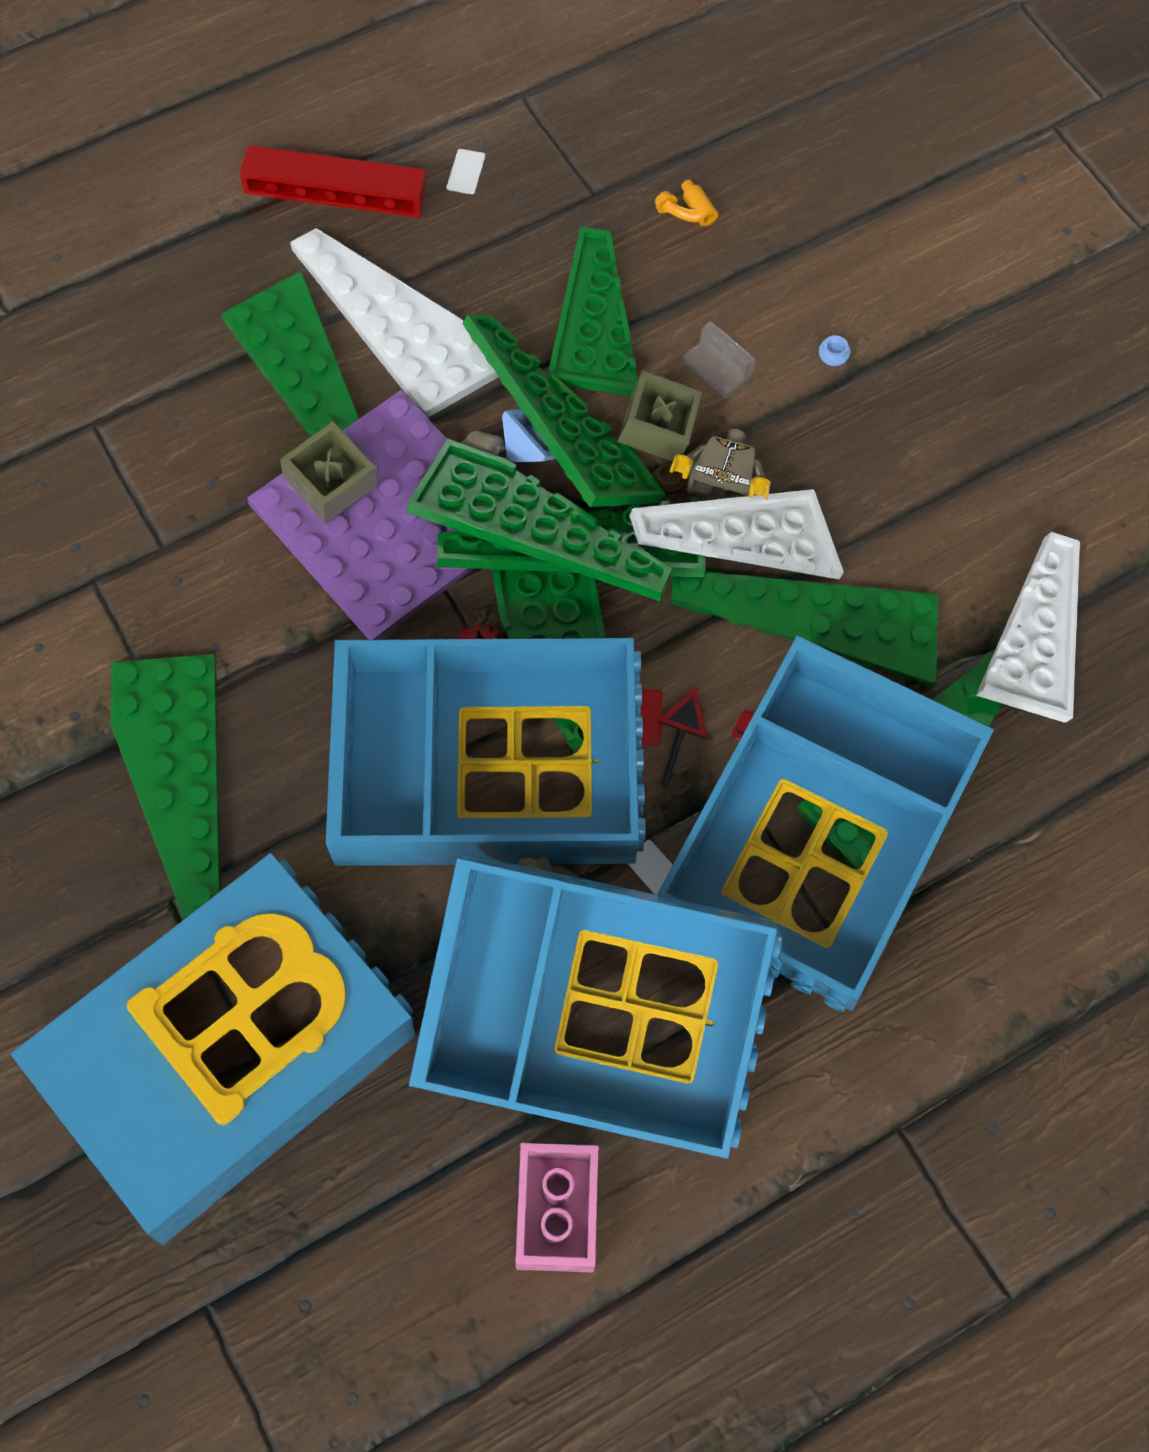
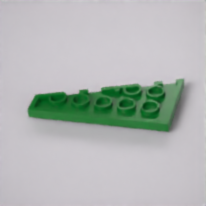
[548,226,638,396]

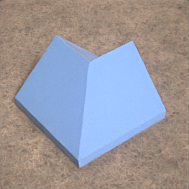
[502,409,555,462]

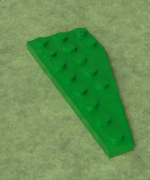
[462,314,666,507]
[492,569,606,754]

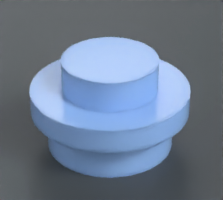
[819,335,850,366]

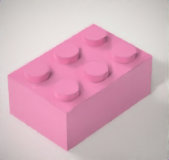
[515,1143,598,1272]

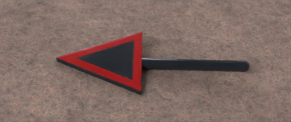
[658,687,707,787]

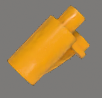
[655,180,718,226]

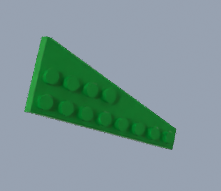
[221,272,359,437]
[436,497,706,578]
[670,572,938,688]

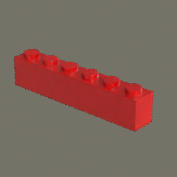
[239,145,427,218]

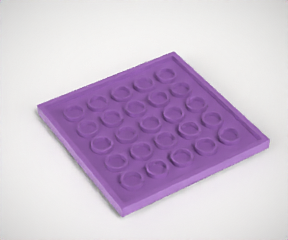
[247,390,473,640]

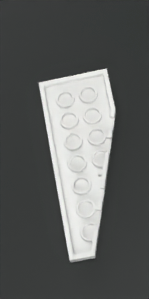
[290,228,499,418]

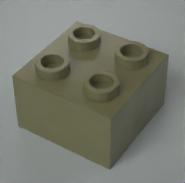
[617,370,702,462]
[280,422,377,524]

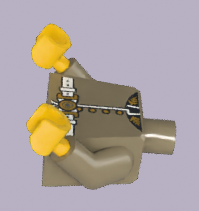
[669,429,771,500]

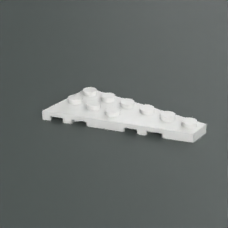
[630,489,844,579]
[976,532,1080,722]

